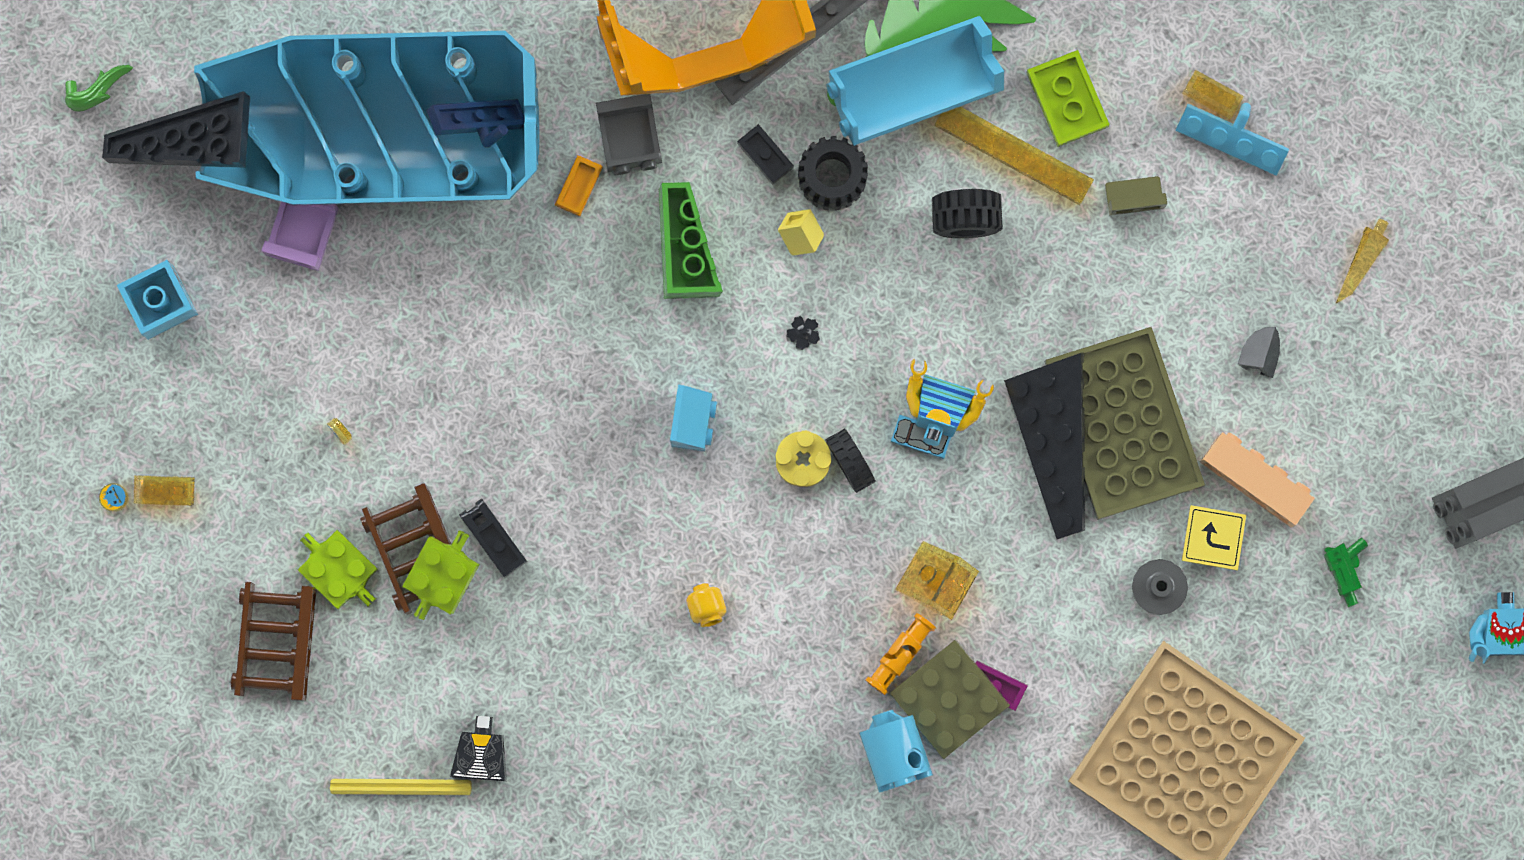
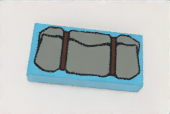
[891,415,951,459]

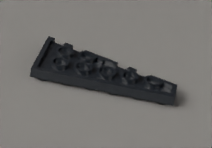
[102,91,250,168]

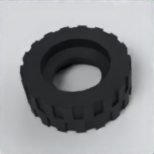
[825,428,876,493]

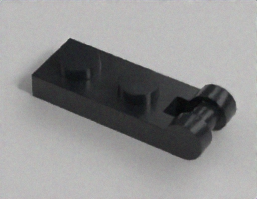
[459,498,528,578]

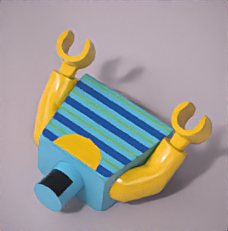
[906,359,994,446]

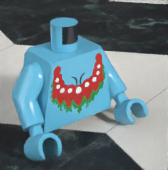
[1469,592,1524,664]

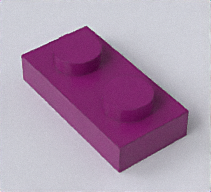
[976,660,1028,711]

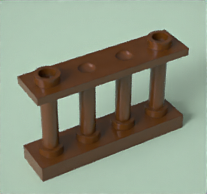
[360,483,470,615]
[231,582,317,701]

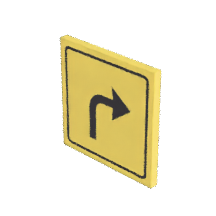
[1182,505,1246,570]

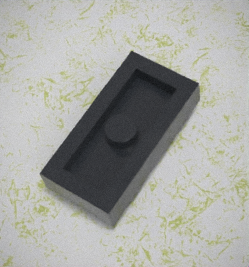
[737,124,794,185]

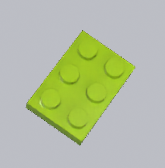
[1026,50,1110,147]

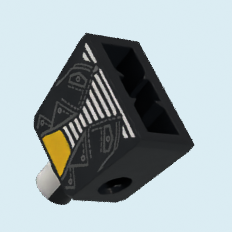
[450,716,507,782]

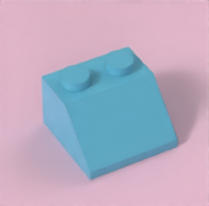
[670,385,717,452]

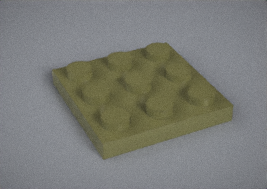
[890,639,1010,759]

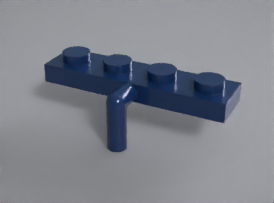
[426,99,525,148]

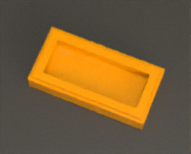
[555,155,603,217]

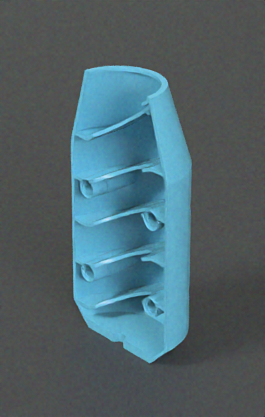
[194,31,539,205]

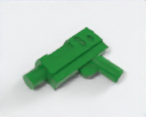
[1324,537,1368,607]

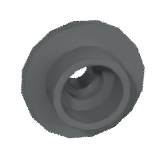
[1132,559,1188,615]

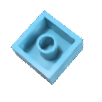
[117,260,198,340]

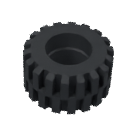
[798,136,868,211]
[932,189,1003,238]

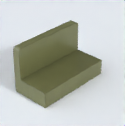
[1105,176,1168,216]

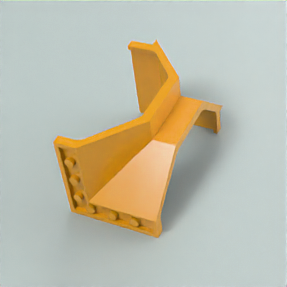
[596,0,816,95]

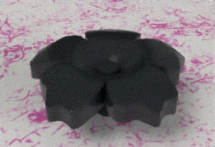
[786,316,820,350]

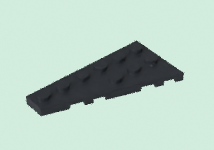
[1004,352,1085,540]

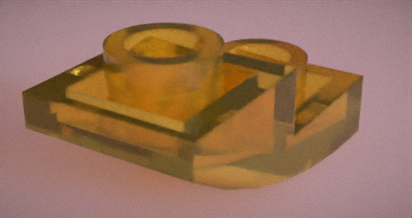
[134,475,195,506]

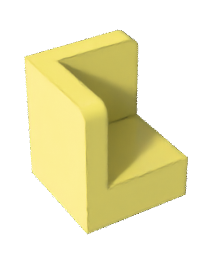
[778,209,824,256]

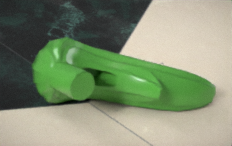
[65,65,133,112]

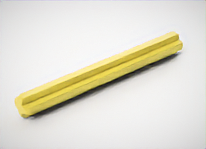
[330,779,472,795]

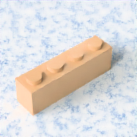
[1200,432,1315,528]

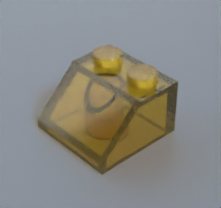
[895,541,979,620]

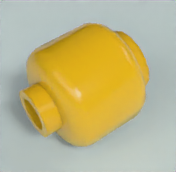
[686,583,727,627]

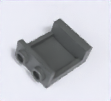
[596,94,662,175]

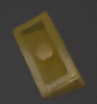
[1182,70,1244,120]

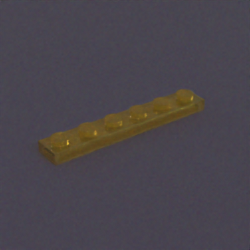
[935,106,1094,206]

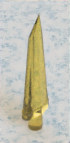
[1336,219,1389,303]

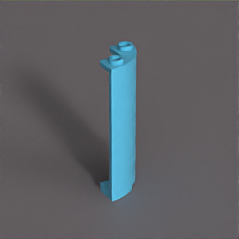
[826,16,1004,146]

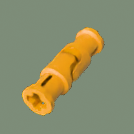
[865,613,936,695]

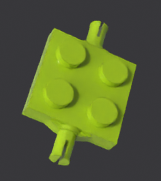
[298,530,378,610]
[402,530,480,620]

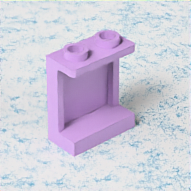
[262,202,338,271]

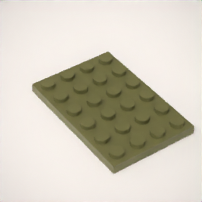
[1044,326,1205,520]

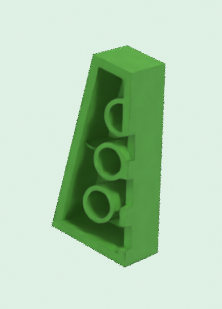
[658,182,723,299]

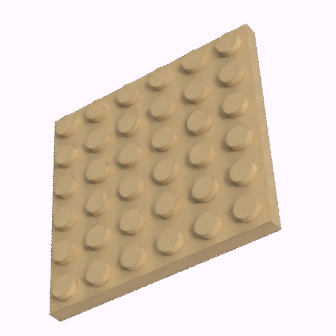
[1068,641,1305,860]

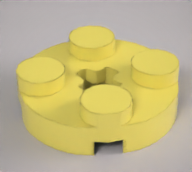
[775,430,831,487]

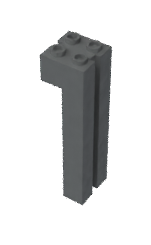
[1432,458,1524,549]

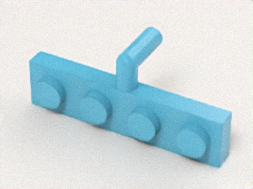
[1175,103,1289,176]

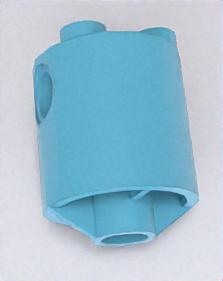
[859,710,933,793]

